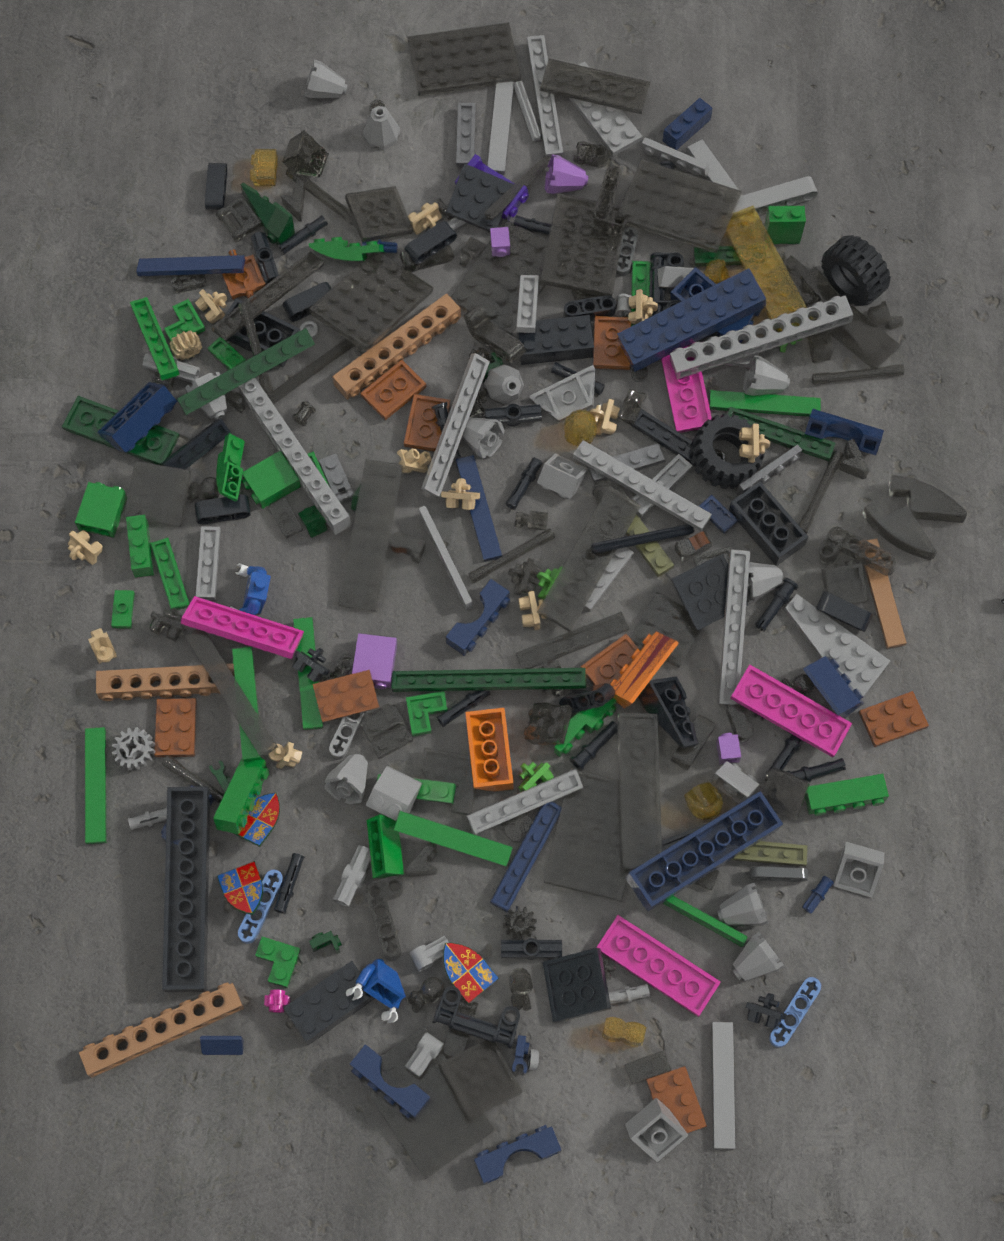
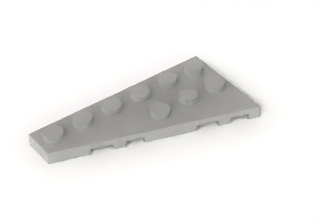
[785,594,890,697]

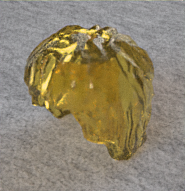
[704,259,730,284]
[564,409,597,446]
[684,781,723,820]

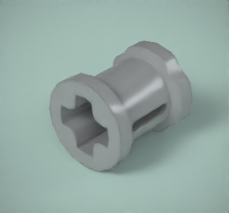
[615,294,631,317]

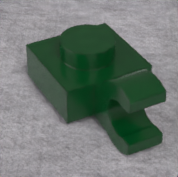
[209,760,231,793]

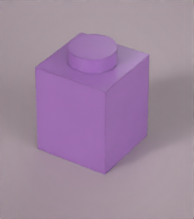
[490,227,510,257]
[716,733,741,765]

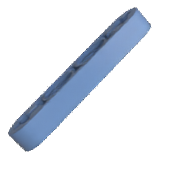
[238,870,284,944]
[769,977,821,1048]

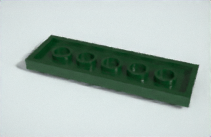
[62,396,180,467]

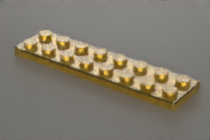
[720,206,813,332]

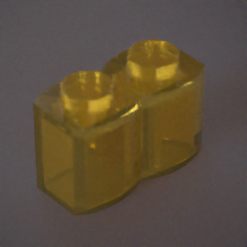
[250,149,278,186]
[602,1017,646,1047]

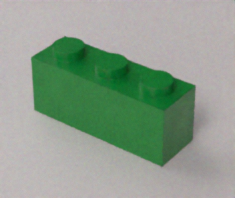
[126,514,154,578]
[366,814,404,880]

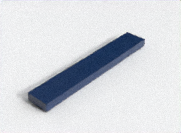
[136,255,245,276]
[456,455,502,562]
[490,801,563,912]

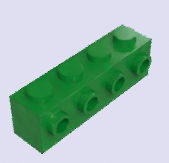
[213,759,269,834]
[803,774,889,816]

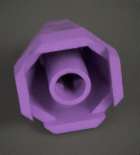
[545,154,588,194]

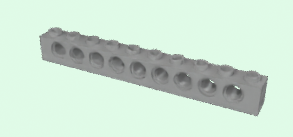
[670,295,853,379]
[239,378,351,535]

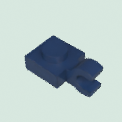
[512,1035,530,1074]

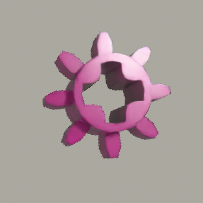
[264,990,290,1013]

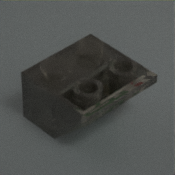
[282,130,329,178]

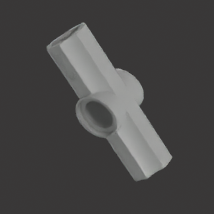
[142,352,200,383]
[333,845,371,907]

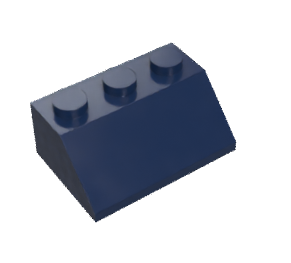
[671,267,716,302]
[803,656,864,717]

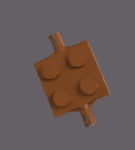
[222,249,266,304]

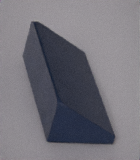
[200,1036,244,1055]

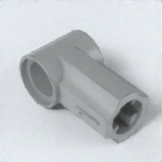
[409,936,449,972]
[405,1032,444,1077]

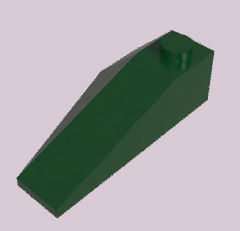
[240,183,295,245]

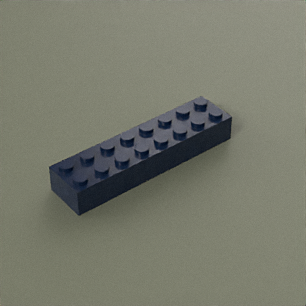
[617,268,766,372]
[625,791,783,912]

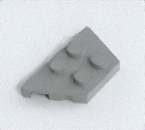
[529,365,595,422]

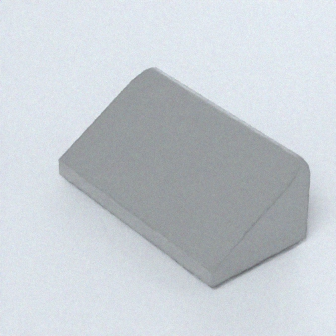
[657,266,694,288]

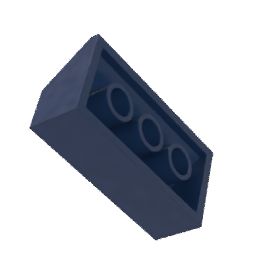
[97,382,178,453]

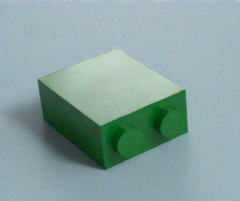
[763,206,806,244]
[241,451,301,509]
[75,482,127,538]

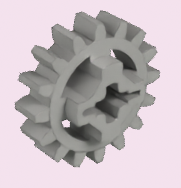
[112,727,156,771]

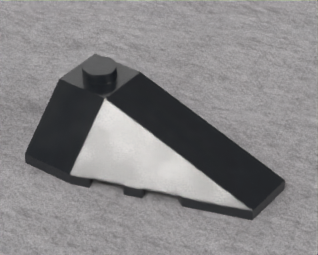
[638,676,698,748]

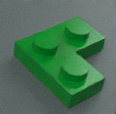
[164,299,205,342]
[406,691,447,736]
[255,937,301,988]

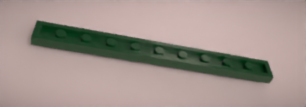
[391,668,586,692]

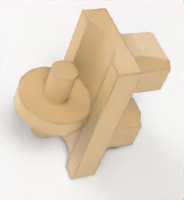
[408,203,442,235]
[195,289,227,324]
[628,289,658,324]
[589,399,621,436]
[739,424,770,463]
[397,448,432,473]
[441,478,480,510]
[68,530,103,565]
[518,591,551,630]
[88,628,117,663]
[268,742,302,769]

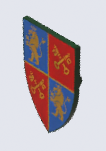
[233,793,280,847]
[217,861,263,915]
[443,943,499,1004]

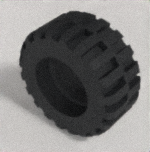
[821,235,891,306]
[690,414,765,489]

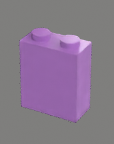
[352,633,397,689]

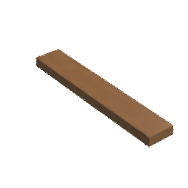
[858,539,906,649]

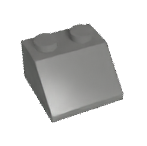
[537,453,588,499]
[711,761,759,804]
[366,766,422,821]
[833,842,884,898]
[625,1098,688,1162]

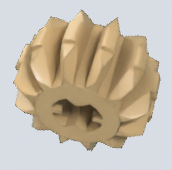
[169,330,202,360]

